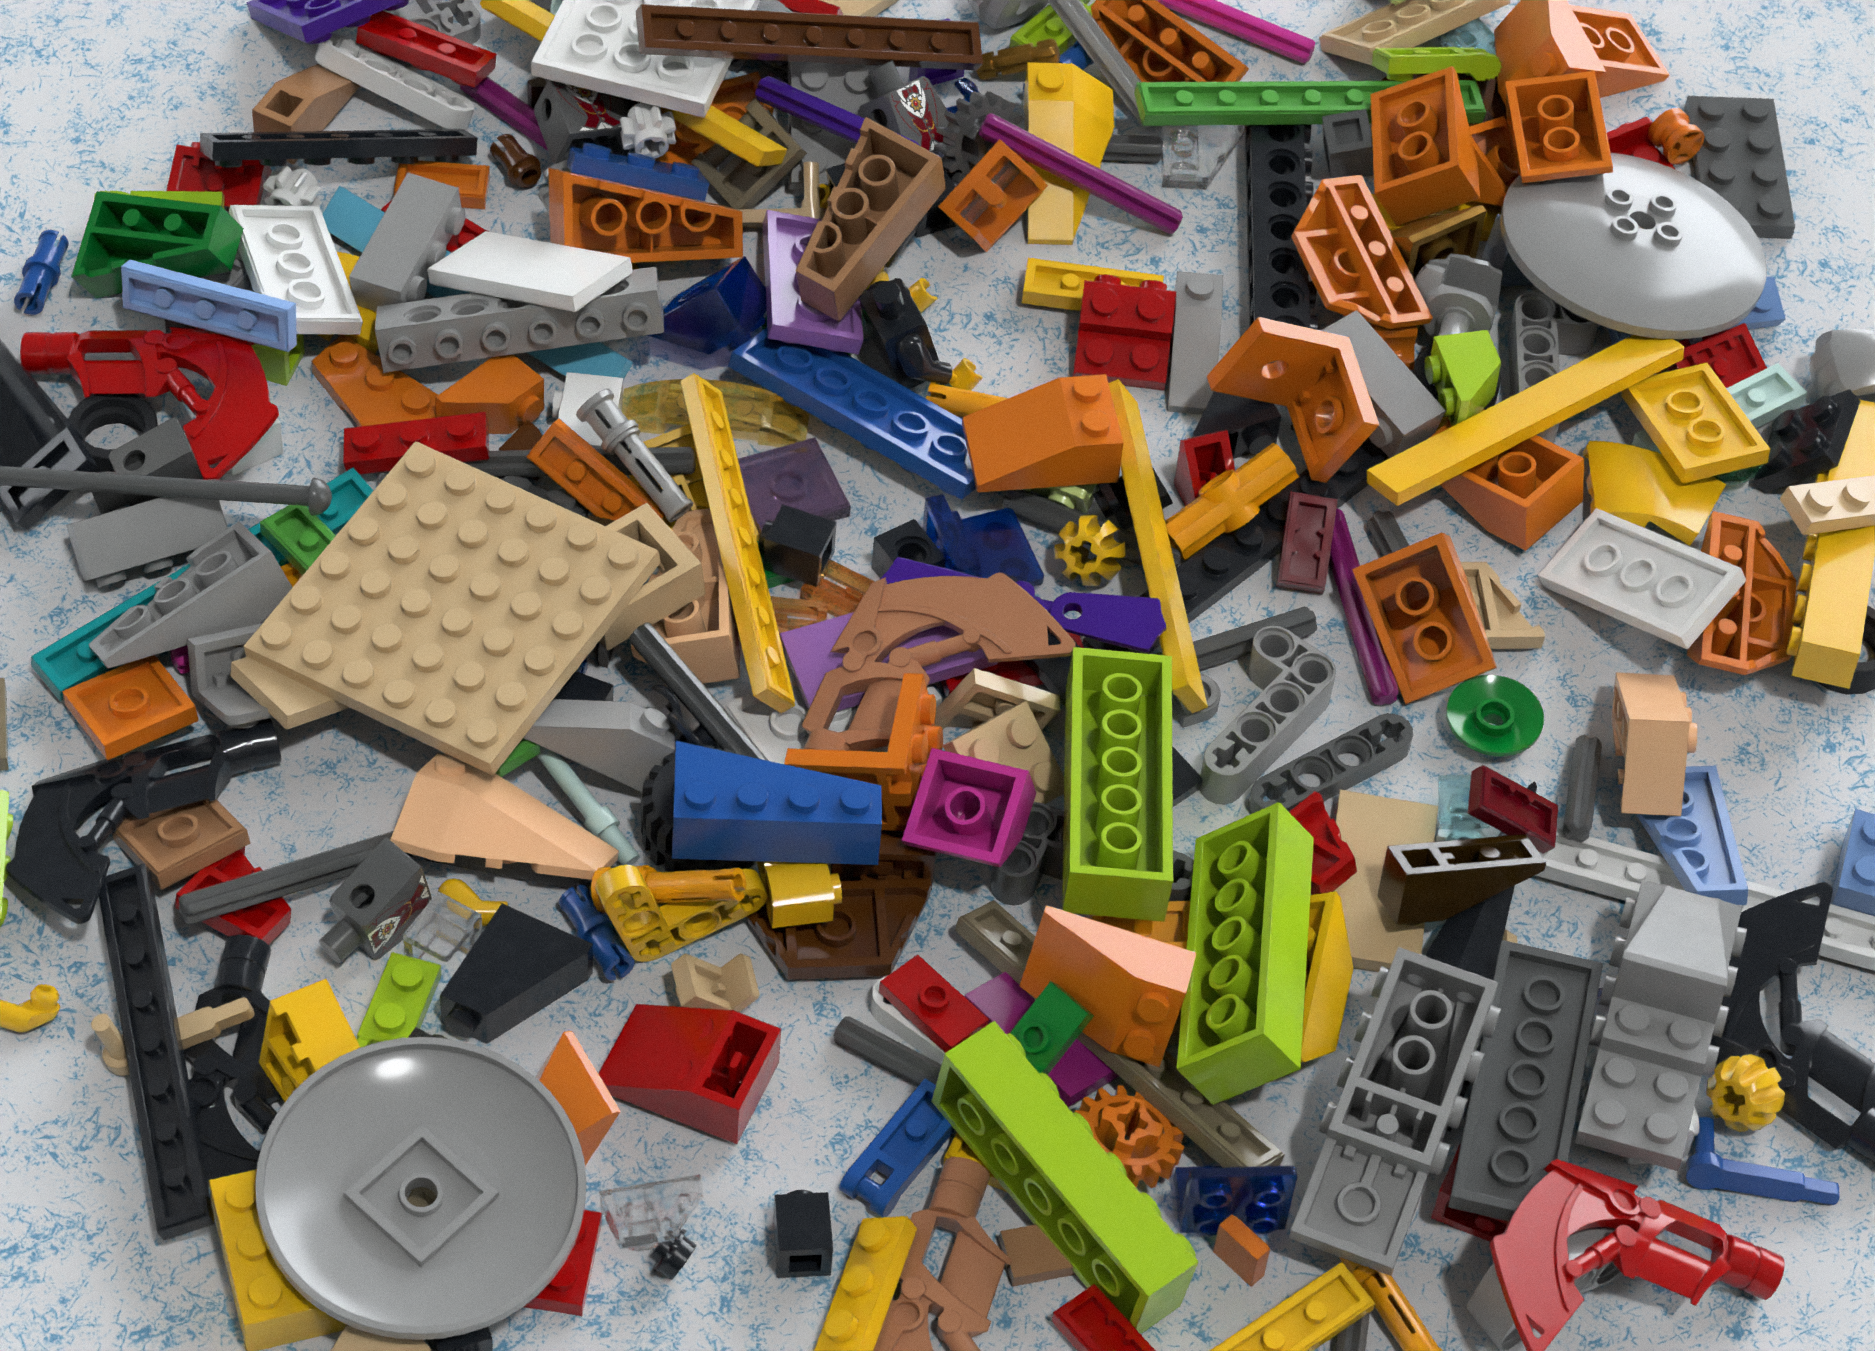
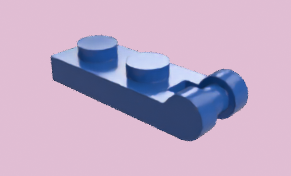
[839,1079,955,1217]

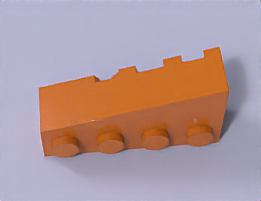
[548,167,743,263]

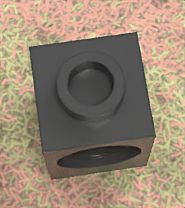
[1322,109,1374,178]

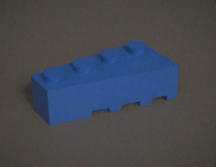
[672,741,882,865]

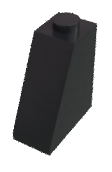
[440,903,593,1044]

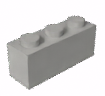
[349,172,465,311]
[1321,310,1446,458]
[66,496,228,587]

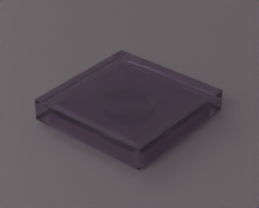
[738,438,851,535]

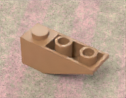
[252,63,360,165]

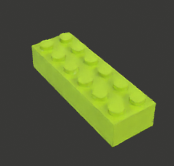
[1062,647,1173,922]
[1177,802,1314,1105]
[931,1021,1199,1334]

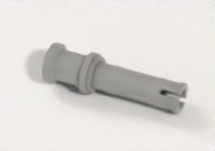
[576,389,694,523]

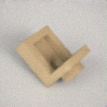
[671,953,760,1012]

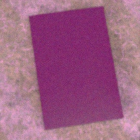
[964,971,1119,1107]

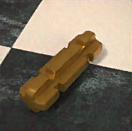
[976,39,1060,80]

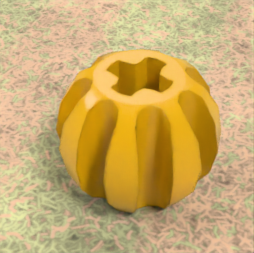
[1054,515,1126,586]
[1706,1054,1785,1132]

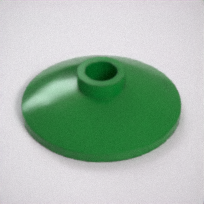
[1446,675,1544,757]

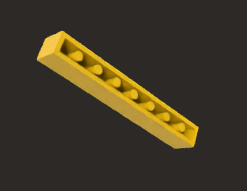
[1786,399,1875,689]

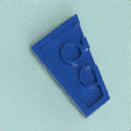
[567,143,709,201]

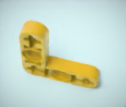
[595,865,768,962]

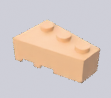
[1612,672,1697,816]

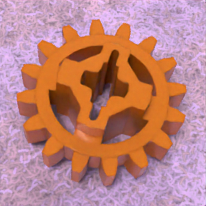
[1075,1085,1184,1188]

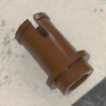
[490,134,541,188]

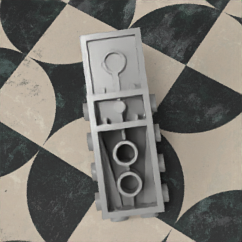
[1574,880,1747,1171]
[1289,947,1501,1276]

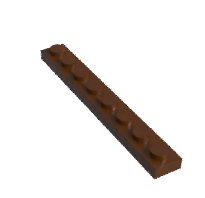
[635,4,983,70]

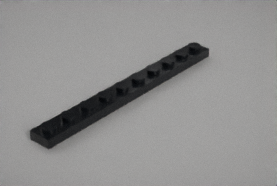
[1082,437,1389,654]

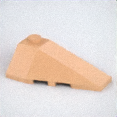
[631,508,740,684]
[390,753,619,880]

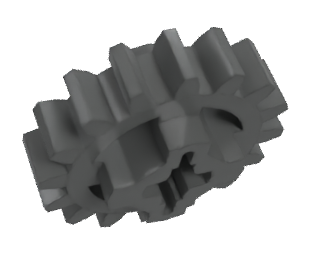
[934,91,1024,184]

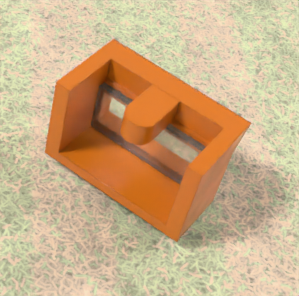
[938,139,1048,252]

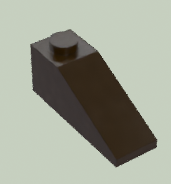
[1377,834,1546,926]

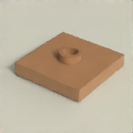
[112,799,251,890]

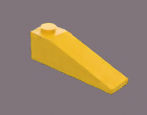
[1024,63,1114,245]

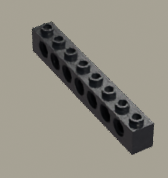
[1245,124,1318,364]

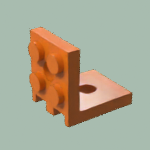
[1207,317,1379,483]
[784,673,943,831]

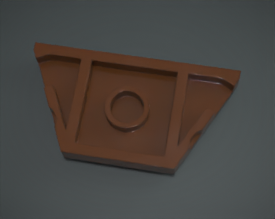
[745,878,931,980]

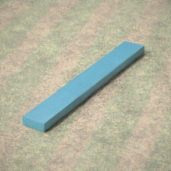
[322,185,634,380]

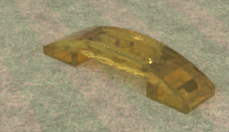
[622,379,810,450]

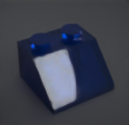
[647,256,767,355]

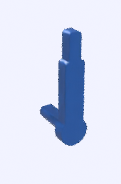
[1686,1117,1840,1205]

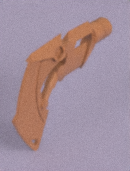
[802,572,1076,751]
[873,1157,1012,1351]

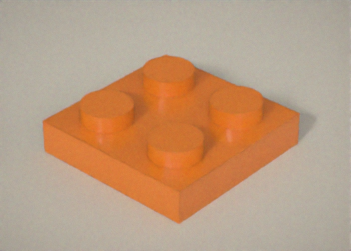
[62,655,199,761]

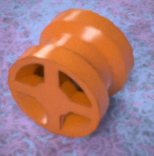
[1648,108,1705,164]

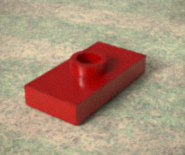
[879,954,989,1053]
[1052,1284,1156,1351]

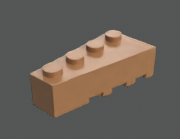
[796,117,946,322]

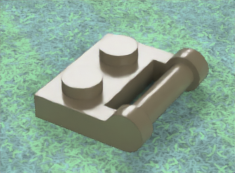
[691,98,807,209]

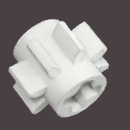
[620,103,676,159]
[263,165,321,207]

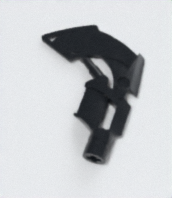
[6,718,281,924]
[1710,882,1875,1164]
[184,935,281,1187]

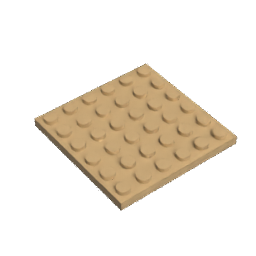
[243,441,661,776]

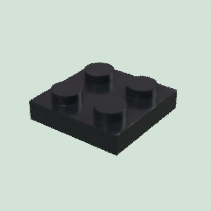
[1753,389,1861,494]

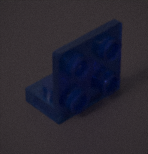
[922,494,1044,587]
[1173,1165,1298,1236]

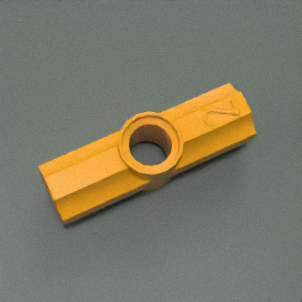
[1165,443,1299,560]

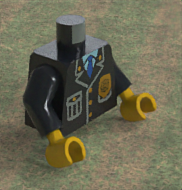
[859,278,983,391]

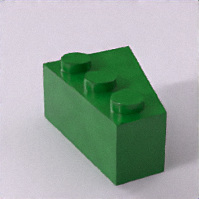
[71,191,244,298]

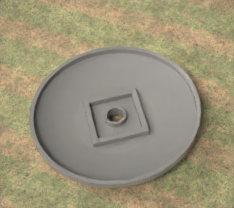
[1500,153,1767,339]
[255,1037,586,1340]

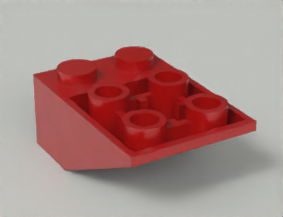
[598,1004,781,1144]

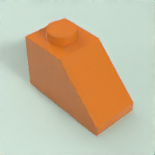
[435,354,544,434]

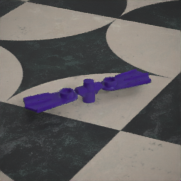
[879,557,1166,653]

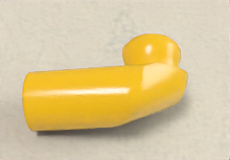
[437,878,508,926]
[0,984,60,1033]

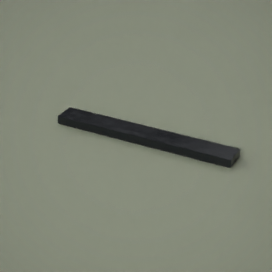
[99,863,215,1241]

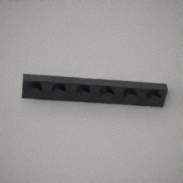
[200,129,477,167]

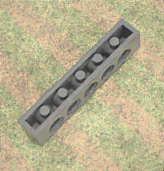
[375,267,664,373]

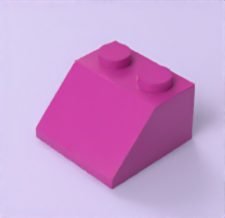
[902,748,1036,867]

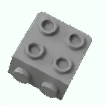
[187,623,273,728]

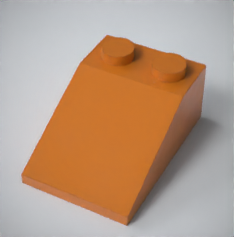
[1494,0,1606,105]
[1570,5,1670,98]
[1370,66,1480,226]
[1505,71,1613,183]
[962,374,1123,493]
[1428,409,1584,551]
[1352,532,1497,704]
[1019,905,1196,1067]

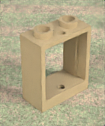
[599,503,706,651]

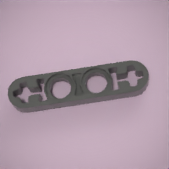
[1248,713,1413,814]

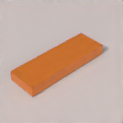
[526,418,665,520]

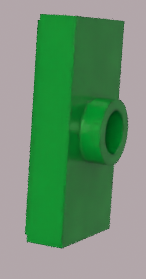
[1010,981,1094,1075]

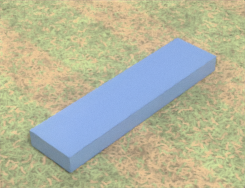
[121,260,297,352]

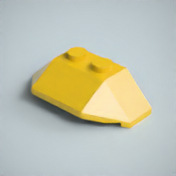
[1301,891,1354,1063]

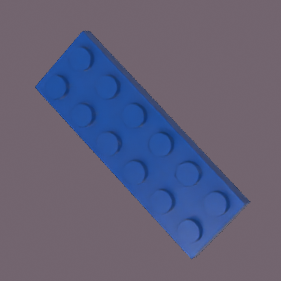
[728,328,976,500]

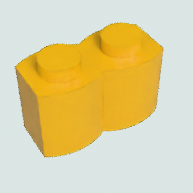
[756,861,842,928]

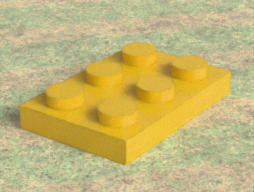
[1621,363,1770,483]

